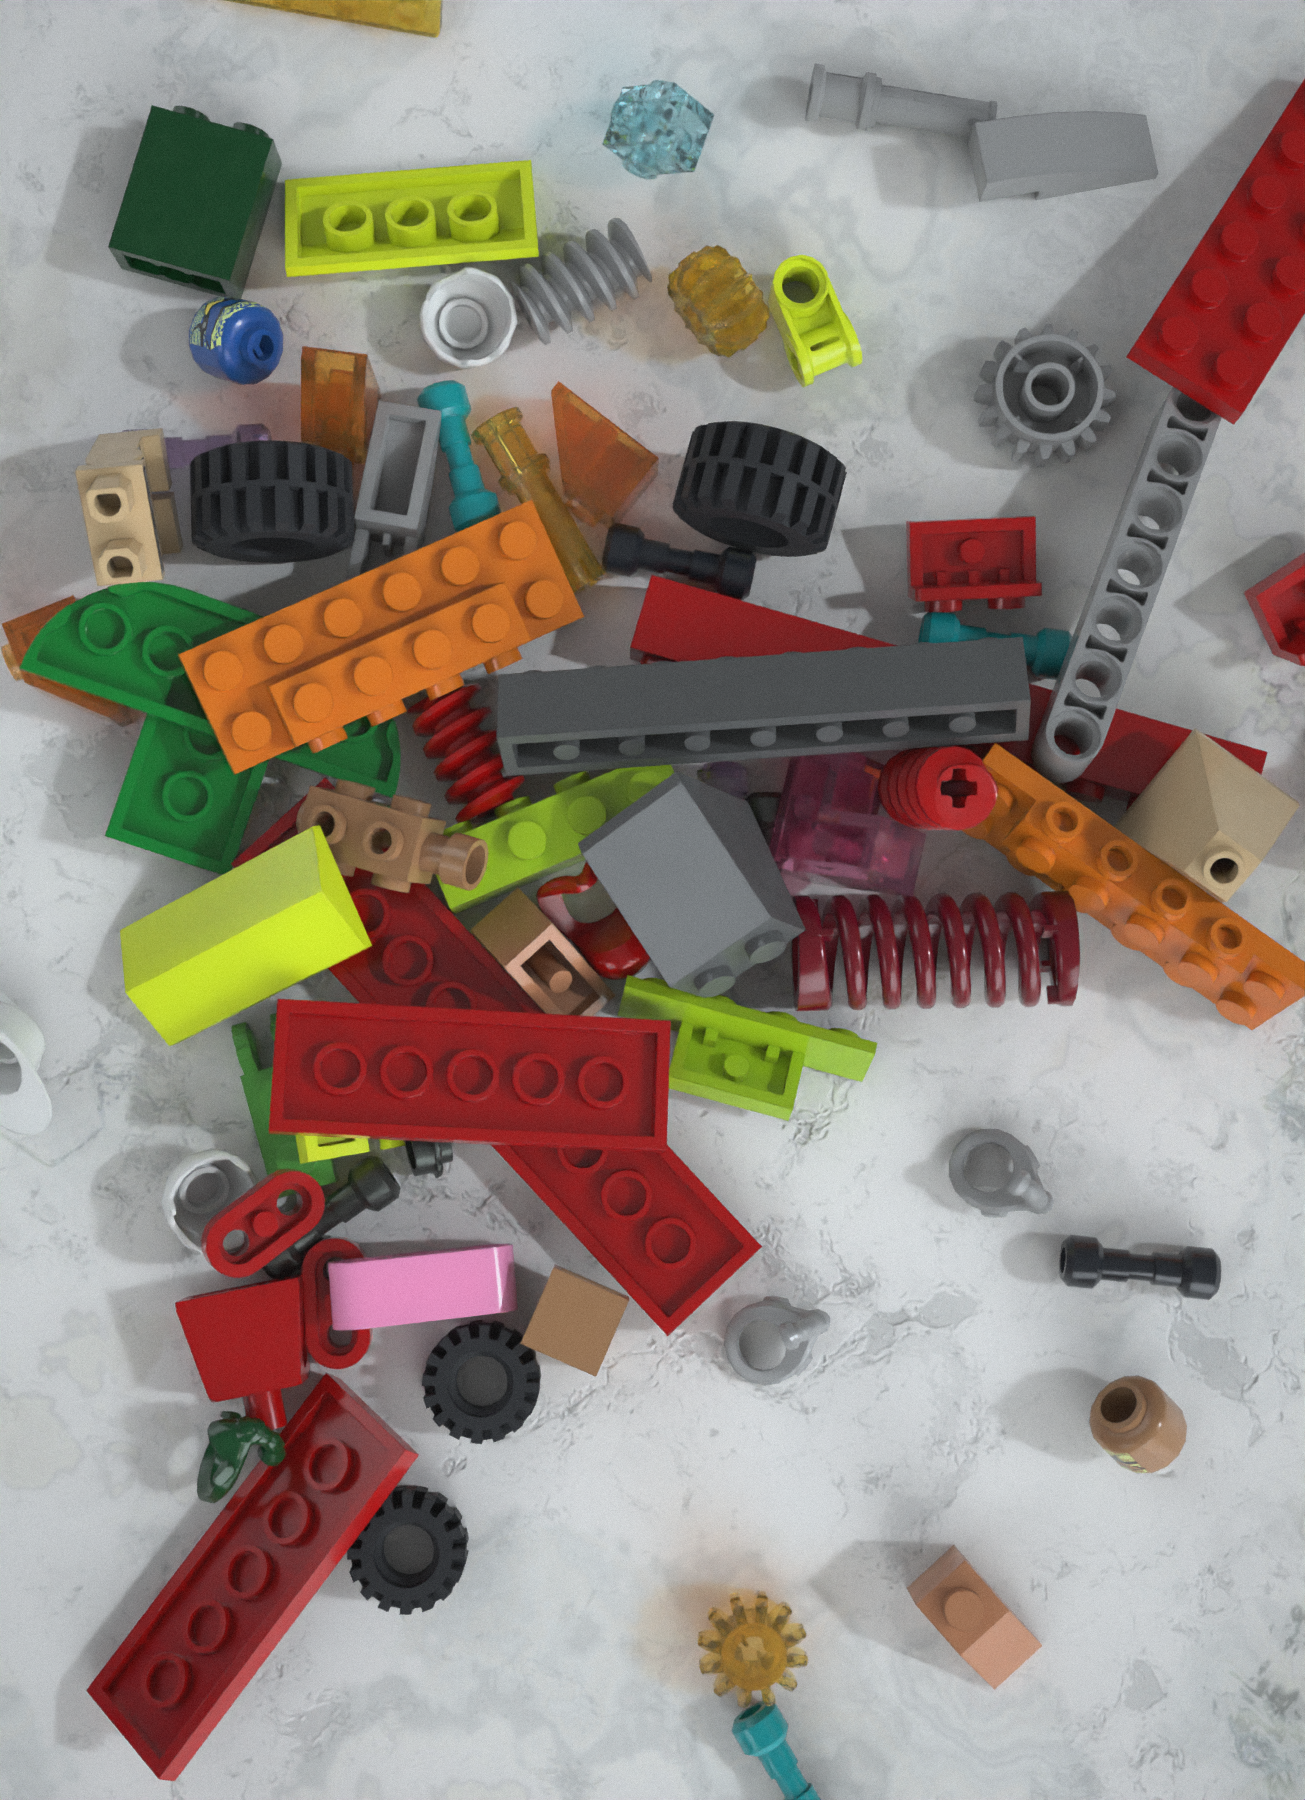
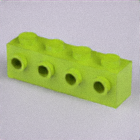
[436,765,674,914]

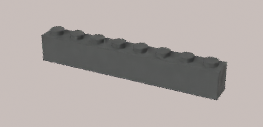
[497,637,1031,776]

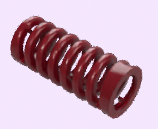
[791,891,1080,1011]

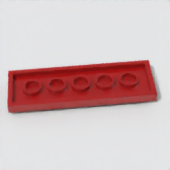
[1126,79,1305,425]
[269,999,671,1153]
[86,1373,419,1781]

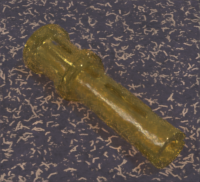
[471,407,607,595]

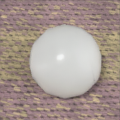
[419,267,517,369]
[161,1148,259,1253]

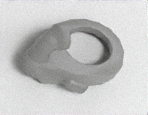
[949,1129,1054,1218]
[724,1296,830,1386]

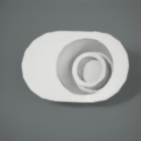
[0,991,52,1135]

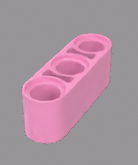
[328,1244,518,1330]

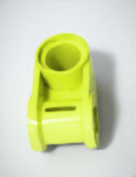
[768,255,863,388]

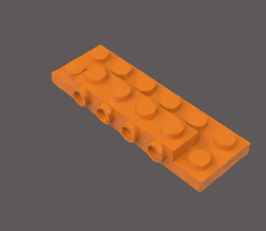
[178,500,584,775]
[962,743,1305,1030]

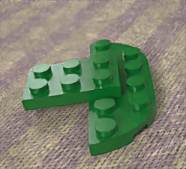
[19,582,401,875]

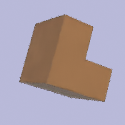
[520,1264,629,1377]

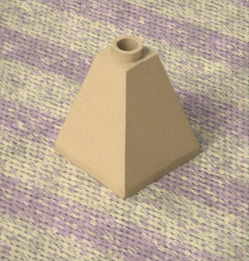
[1114,728,1300,903]

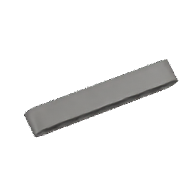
[1031,387,1222,783]

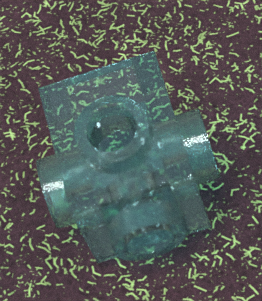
[602,80,714,179]

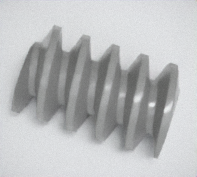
[510,218,652,345]

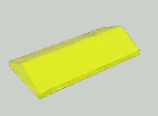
[285,160,539,277]
[120,825,372,1046]

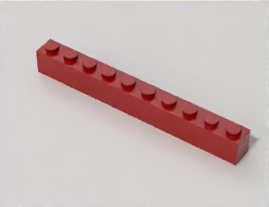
[630,575,1268,811]

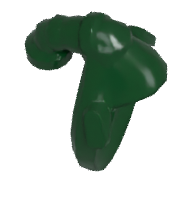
[197,1411,286,1504]

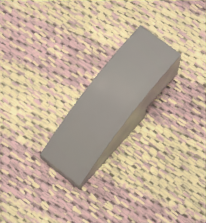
[967,111,1158,202]
[345,400,442,581]

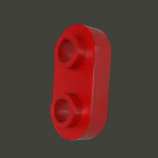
[201,1168,325,1278]
[302,1237,373,1369]

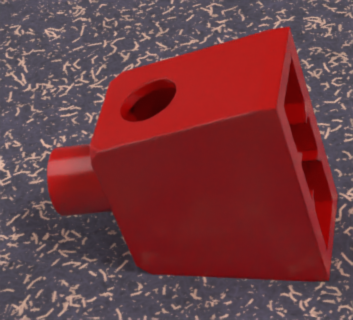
[175,1273,310,1430]

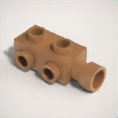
[296,779,488,893]

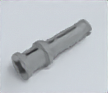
[805,63,997,138]

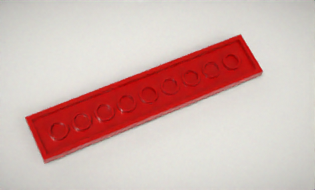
[231,777,762,1336]

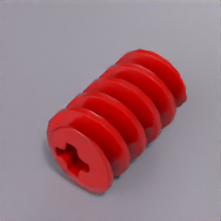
[406,683,525,824]
[878,746,999,831]

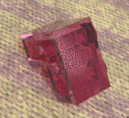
[770,752,926,897]

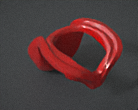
[536,861,651,980]

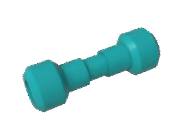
[417,380,502,532]
[918,612,1072,680]
[731,1700,821,1800]

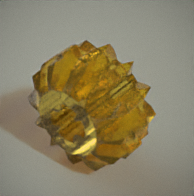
[667,245,770,357]
[697,1591,808,1708]

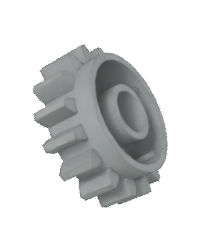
[974,324,1116,467]

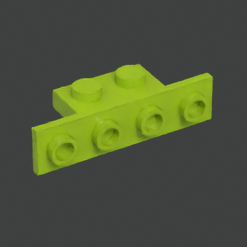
[617,975,877,1121]

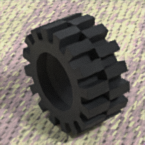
[422,1320,541,1444]
[347,1486,469,1615]

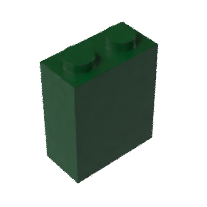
[108,105,282,299]

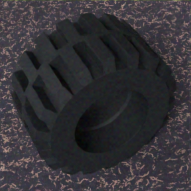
[672,421,847,557]
[190,440,355,563]

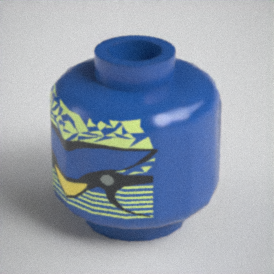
[189,296,284,385]

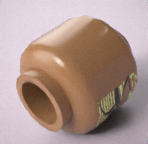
[1089,1375,1187,1474]

